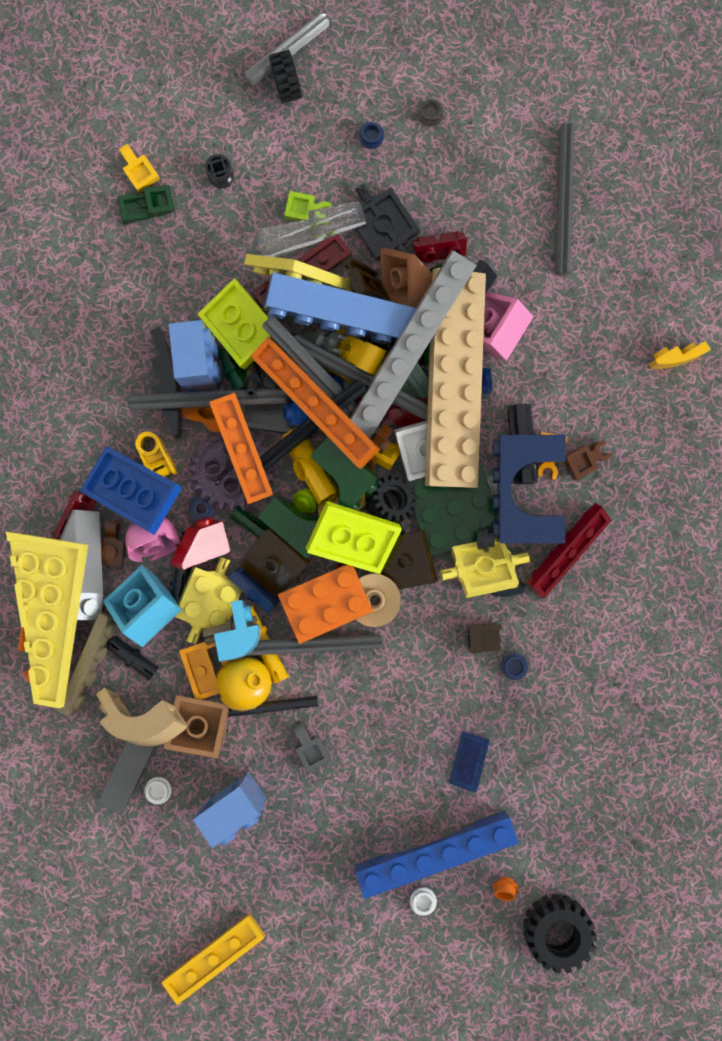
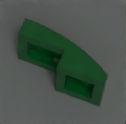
[117,185,175,224]

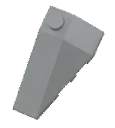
[60,509,103,620]

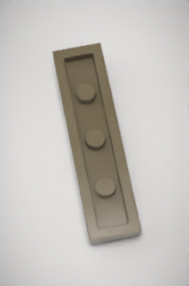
[57,611,118,716]

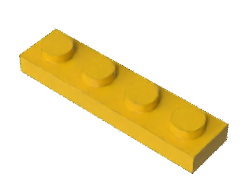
[161,913,265,1005]

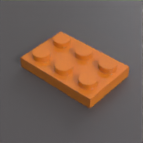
[278,565,373,644]

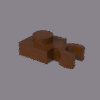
[564,441,612,481]

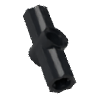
[507,403,538,485]

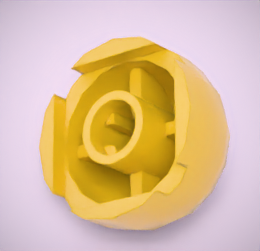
[216,657,272,711]

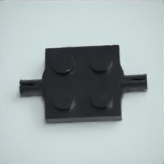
[348,184,420,261]

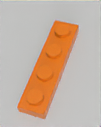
[209,393,273,504]

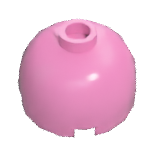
[125,518,180,562]

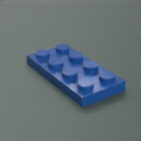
[80,446,182,535]

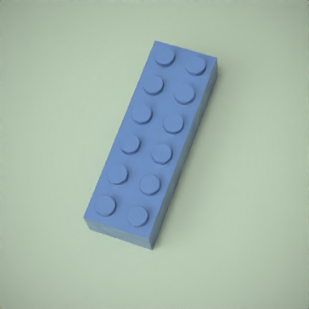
[263,272,416,344]

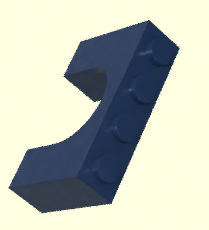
[492,435,566,543]

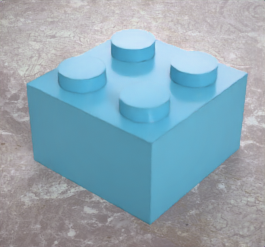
[103,565,182,647]

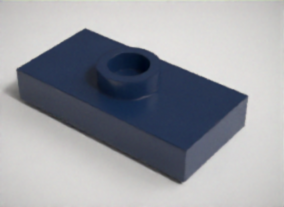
[228,567,280,613]

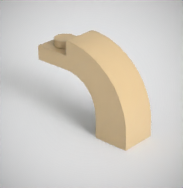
[96,687,188,747]

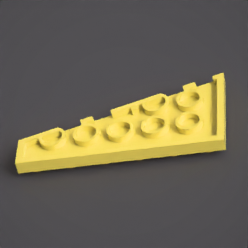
[6,532,88,709]

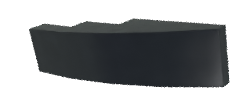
[150,327,182,439]

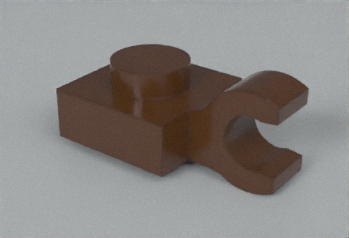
[368,424,393,469]
[101,520,125,567]

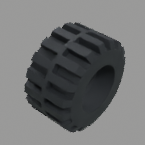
[523,894,597,974]

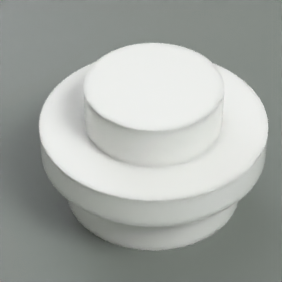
[145,777,172,804]
[410,887,437,915]

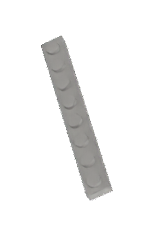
[350,250,477,438]

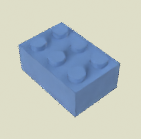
[169,320,222,392]
[193,772,266,848]

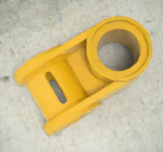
[338,336,387,375]
[135,432,178,477]

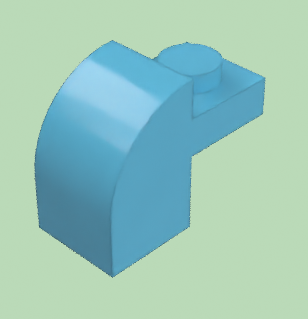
[214,600,261,662]

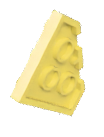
[244,254,352,292]

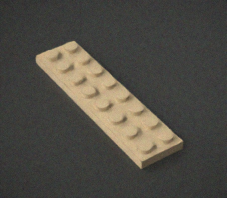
[425,268,486,488]

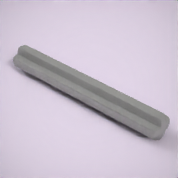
[245,12,330,85]

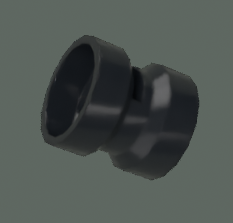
[205,154,234,189]

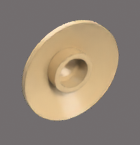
[356,574,401,627]

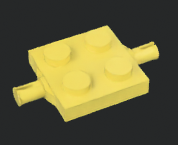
[440,538,530,598]
[175,557,242,644]

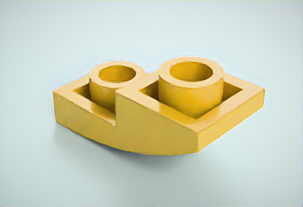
[649,341,711,369]

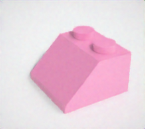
[483,292,534,361]

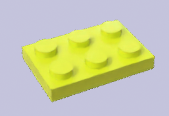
[198,278,275,370]
[306,501,402,574]

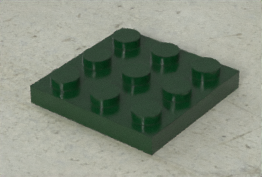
[407,459,497,556]

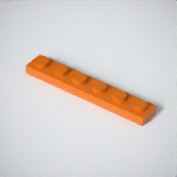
[250,336,380,469]

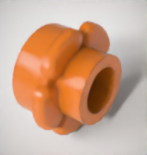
[492,877,519,901]

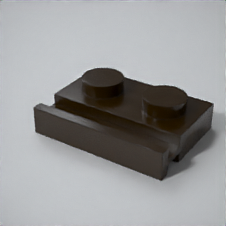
[342,257,391,302]

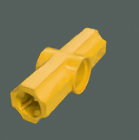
[281,427,340,505]

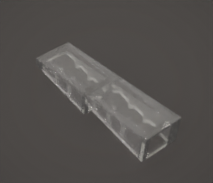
[258,201,366,258]

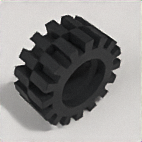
[269,49,302,104]
[365,474,417,523]

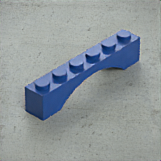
[355,811,519,899]

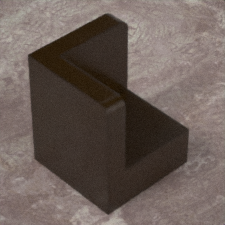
[467,624,502,653]

